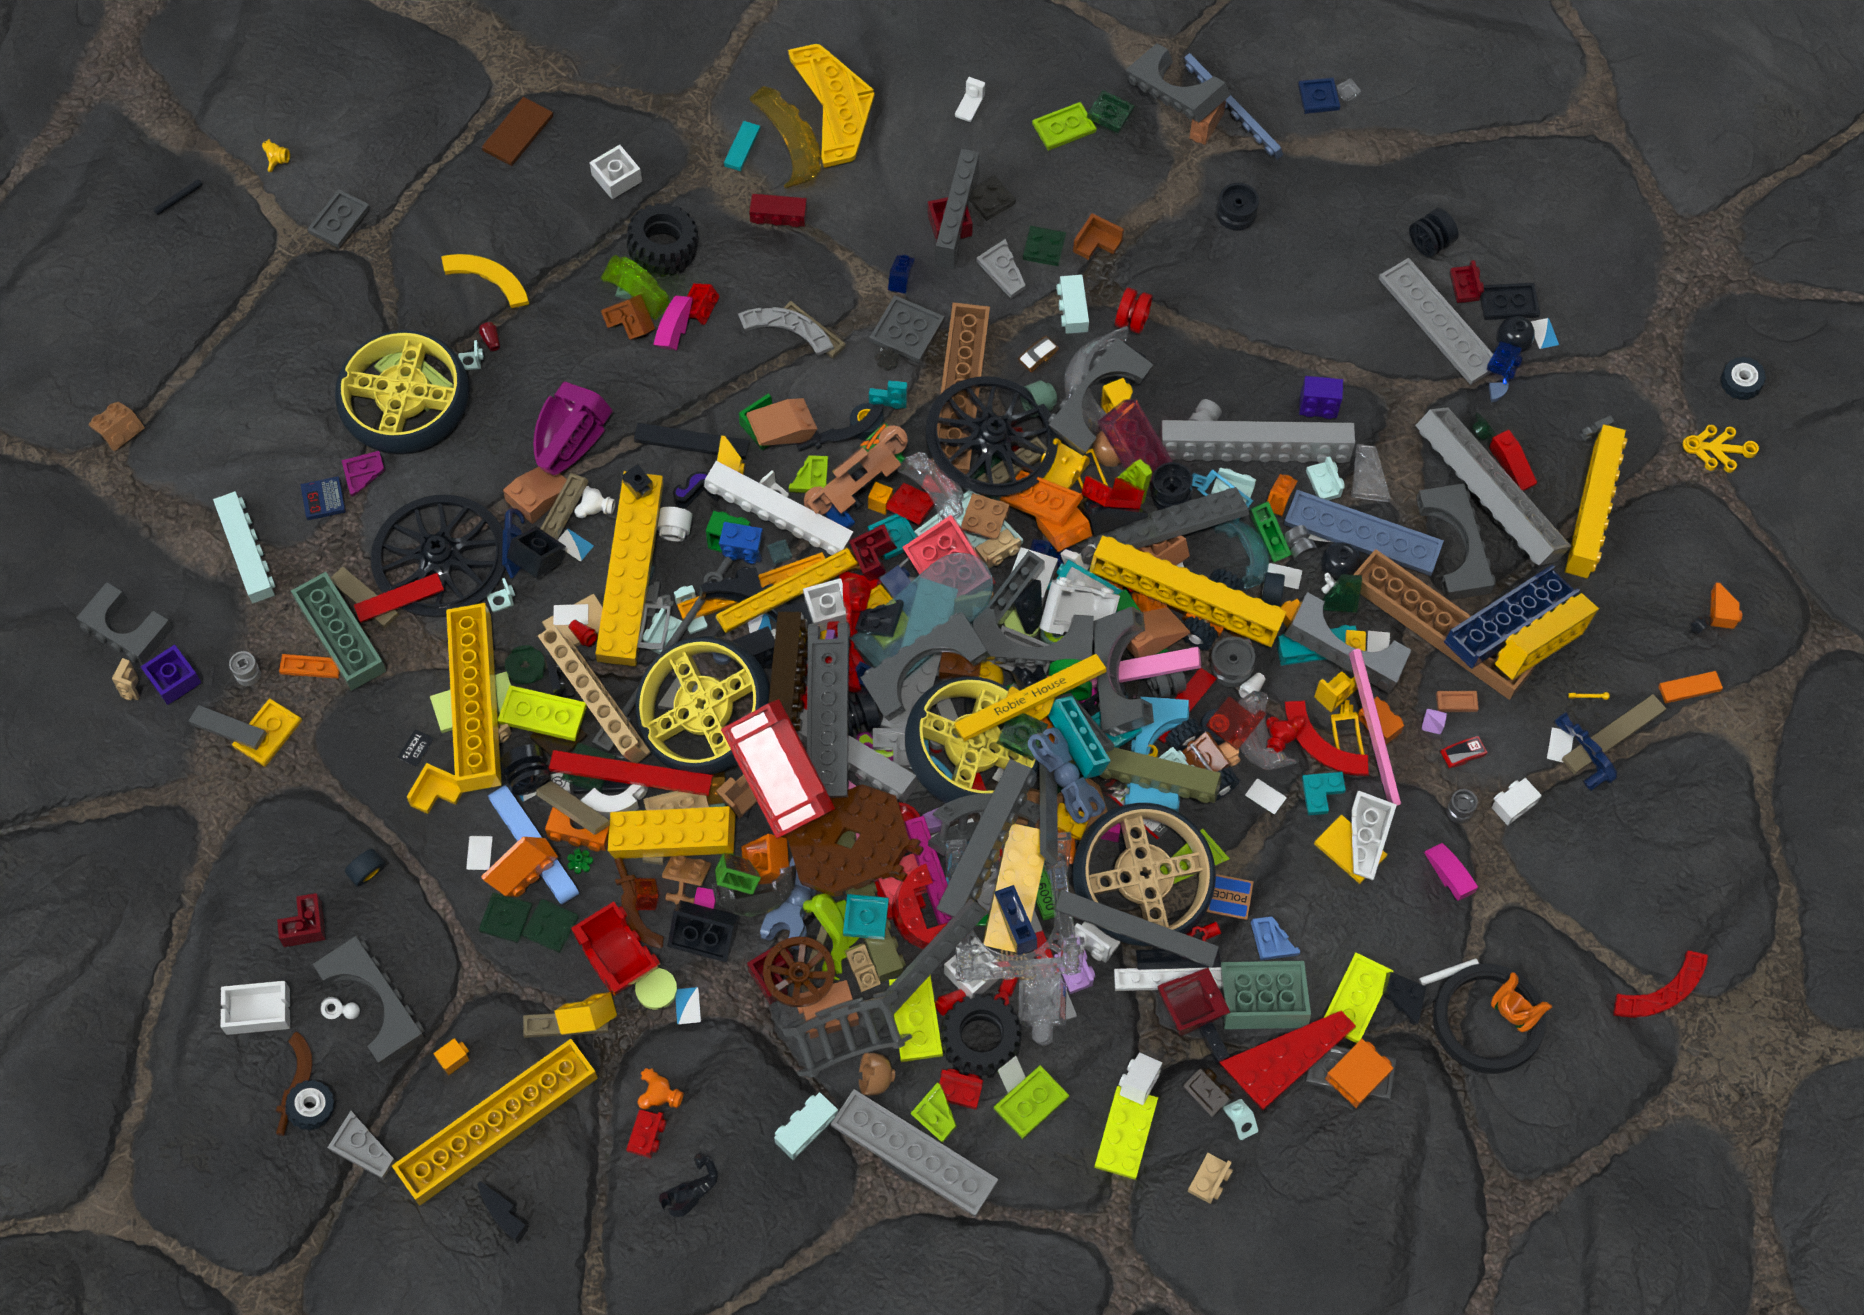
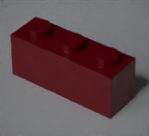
[749,194,807,227]

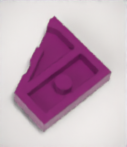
[341,451,385,497]

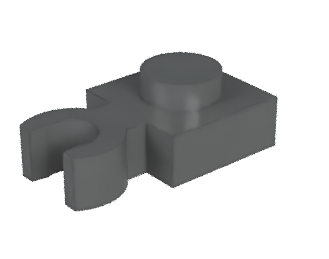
[1580,415,1615,441]

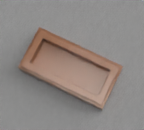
[1436,691,1479,712]

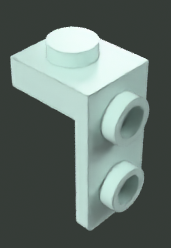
[674,585,708,634]

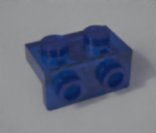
[1487,341,1523,385]

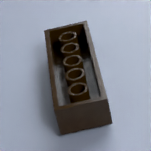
[769,612,808,735]

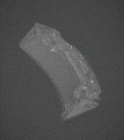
[897,452,964,523]
[1235,691,1296,771]

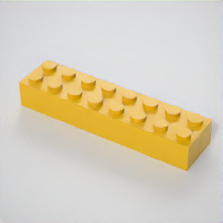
[1565,424,1627,578]

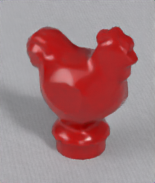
[1266,716,1305,754]

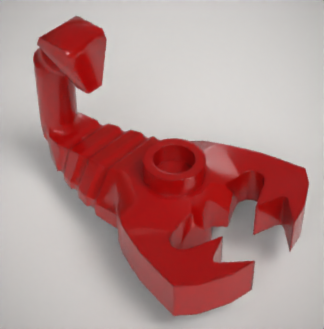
[827,578,872,637]

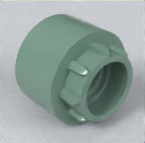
[1020,381,1057,417]

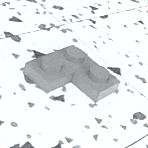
[873,728,912,769]

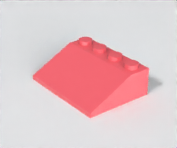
[903,515,996,599]

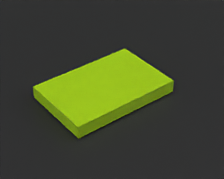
[1032,102,1097,151]
[994,1065,1069,1139]

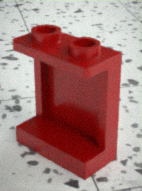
[1081,476,1145,509]

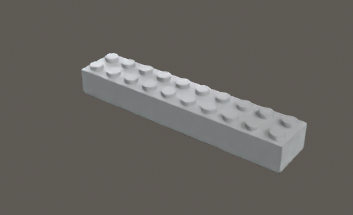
[1415,407,1571,566]
[1159,420,1355,463]

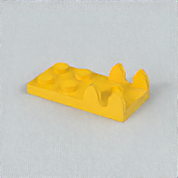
[1041,438,1090,489]

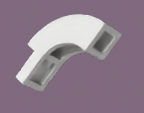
[581,784,648,820]

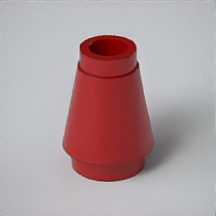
[568,620,597,646]
[935,989,966,1016]

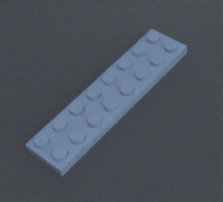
[1284,490,1444,576]

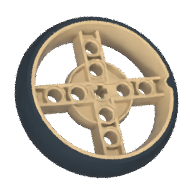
[1073,803,1216,946]

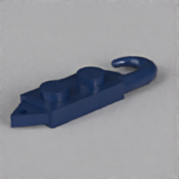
[502,508,525,579]

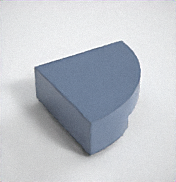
[1488,382,1509,402]

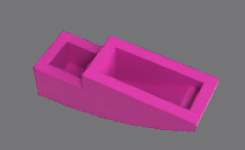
[653,296,693,350]
[1424,843,1478,901]

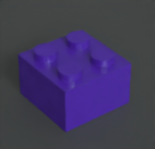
[1299,376,1343,419]
[141,645,201,705]

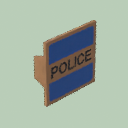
[1206,874,1253,920]

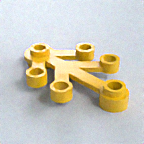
[1682,425,1759,473]

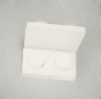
[1072,921,1121,963]

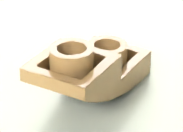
[844,943,881,992]

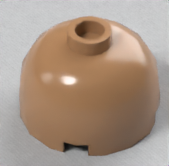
[1093,428,1130,467]
[859,1052,895,1095]

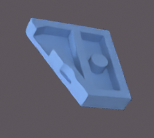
[1251,917,1300,960]

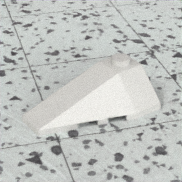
[1351,791,1397,880]

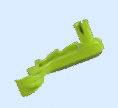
[803,893,859,980]

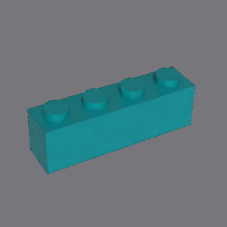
[1276,625,1357,666]
[1048,696,1111,779]

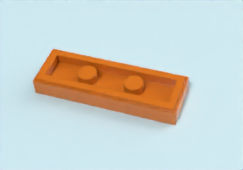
[279,654,340,678]
[1658,671,1723,703]

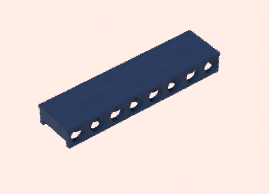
[1444,564,1580,669]

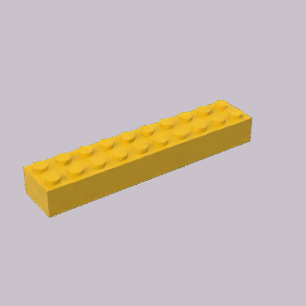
[595,471,663,666]
[1089,535,1286,647]
[446,603,502,792]
[392,1039,598,1206]

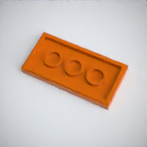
[1000,470,1083,527]

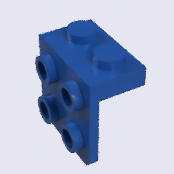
[719,522,763,564]

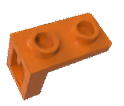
[1267,474,1297,516]

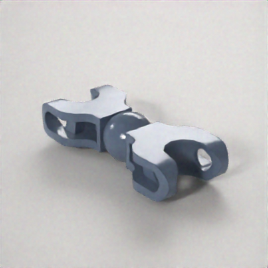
[1028,727,1105,823]
[760,857,817,950]

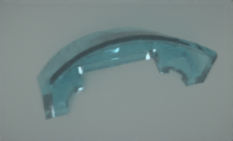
[1212,519,1269,590]

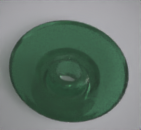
[1472,412,1497,440]

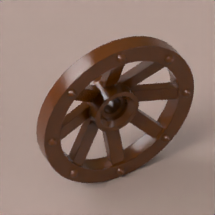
[763,936,835,1007]

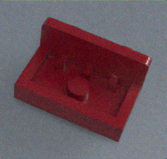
[1450,260,1484,303]

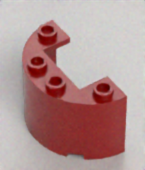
[892,863,947,950]
[571,902,660,996]

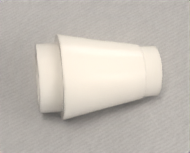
[1239,673,1266,701]

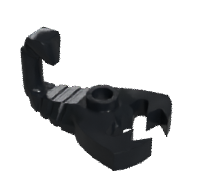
[659,1153,718,1217]

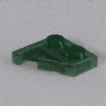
[1322,574,1362,613]

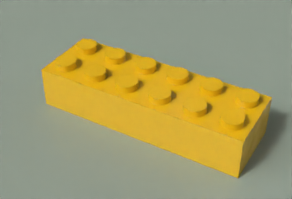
[1495,593,1599,680]
[608,806,735,859]
[982,824,1045,952]

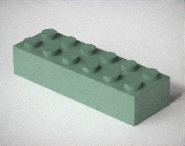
[291,572,386,691]

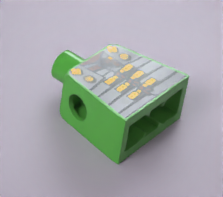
[715,853,761,895]

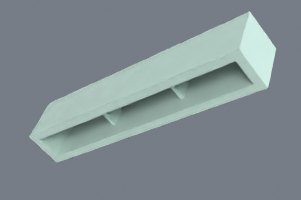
[213,492,276,604]

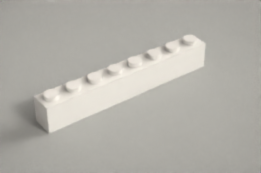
[704,461,853,555]

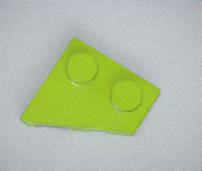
[789,455,828,493]
[910,1082,957,1142]

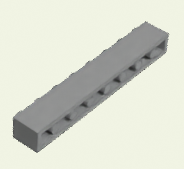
[798,709,919,803]

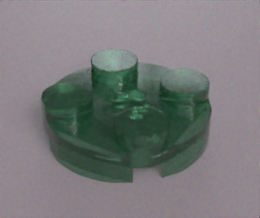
[505,645,545,684]

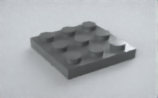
[869,295,945,363]

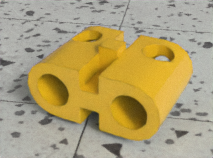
[1057,803,1090,840]

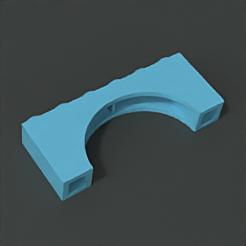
[1125,697,1190,812]

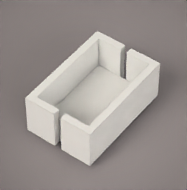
[221,981,290,1035]

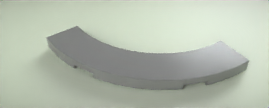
[738,307,834,356]

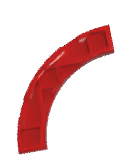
[1285,701,1369,776]
[1613,950,1708,1018]

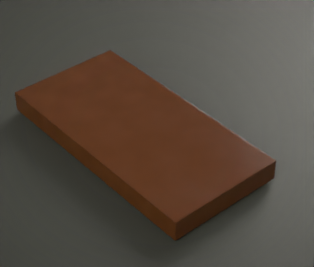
[482,97,553,166]

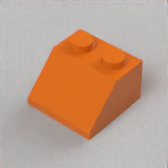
[741,834,790,884]

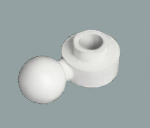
[321,997,360,1019]

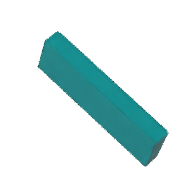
[724,121,761,171]

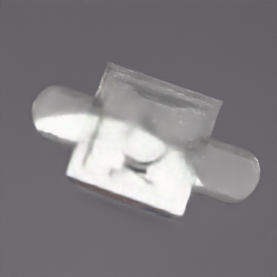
[1018,961,1067,1046]

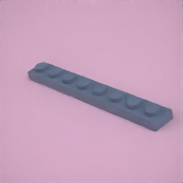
[1184,53,1283,159]

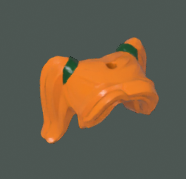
[1491,973,1552,1032]

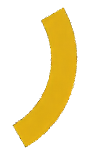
[441,254,529,308]

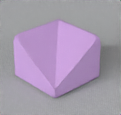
[1421,709,1447,734]
[923,808,942,833]

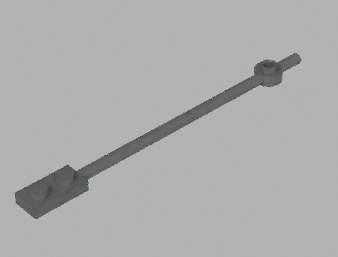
[592,557,733,753]

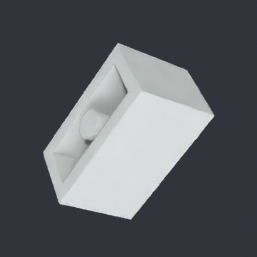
[1492,778,1542,826]
[1119,1052,1162,1105]

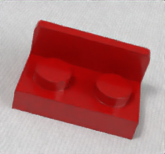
[687,283,719,325]
[939,1069,983,1110]
[626,1109,667,1159]

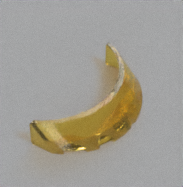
[750,86,821,189]

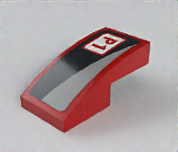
[1440,736,1488,768]

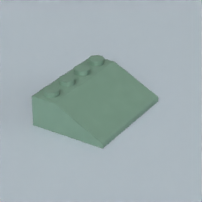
[1221,961,1311,1029]

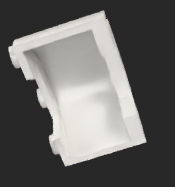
[1040,577,1120,639]

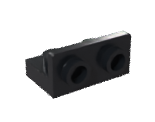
[545,654,575,698]
[1012,666,1047,691]

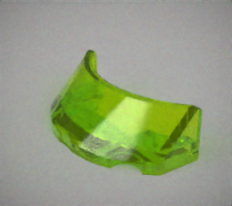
[600,255,670,320]

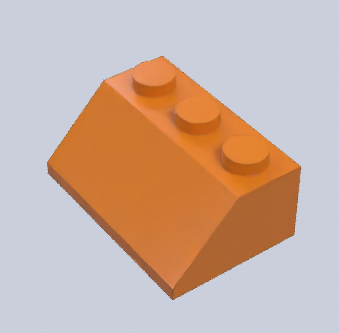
[481,836,558,897]

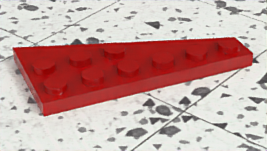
[1219,1010,1356,1111]

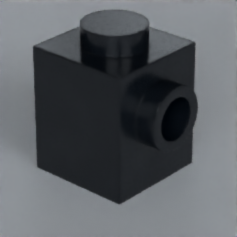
[622,464,653,500]

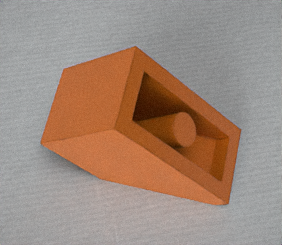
[1710,583,1742,629]

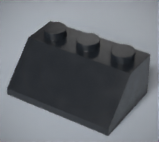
[667,900,740,963]

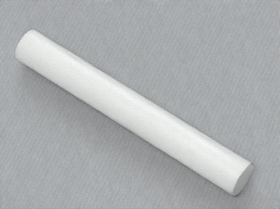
[1418,958,1479,985]

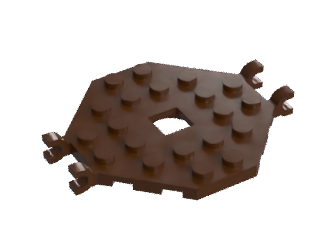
[781,784,924,897]

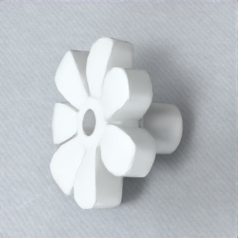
[1321,572,1342,594]

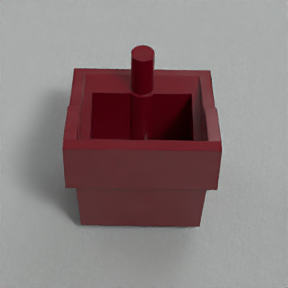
[1157,968,1231,1036]

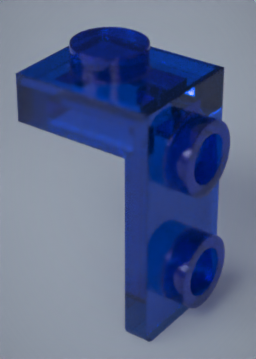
[888,255,915,294]

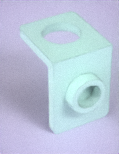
[458,340,484,370]
[487,578,515,612]
[1223,1099,1258,1140]

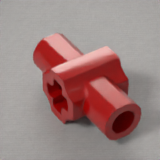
[1186,922,1222,942]

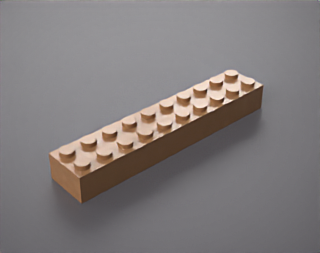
[930,303,990,479]
[1349,549,1536,700]

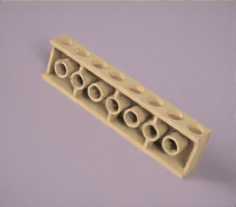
[538,624,651,763]

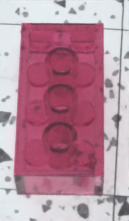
[1097,399,1173,482]

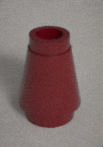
[479,322,500,351]

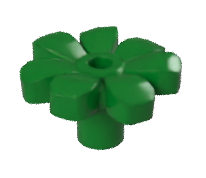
[567,849,593,874]

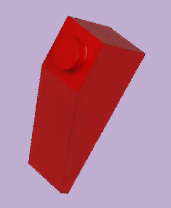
[1489,430,1537,491]

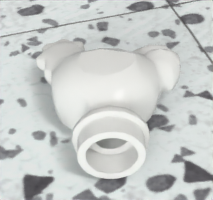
[574,486,615,518]

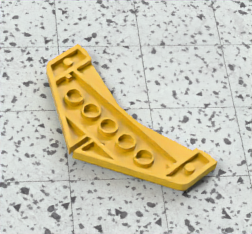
[788,44,875,168]

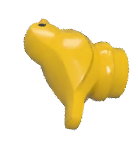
[262,139,290,172]

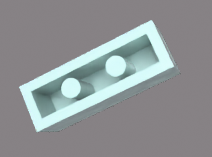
[1056,275,1089,334]
[774,1092,838,1160]

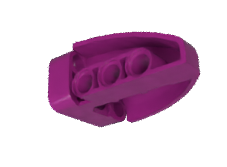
[533,382,613,475]

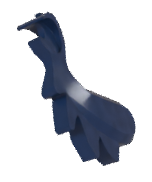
[1554,712,1617,791]

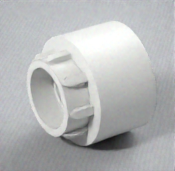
[657,507,693,542]

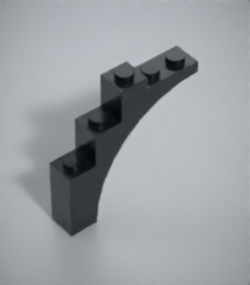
[699,567,813,646]

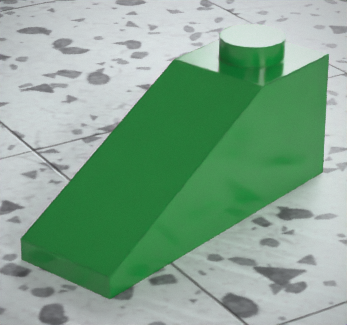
[1249,501,1292,562]

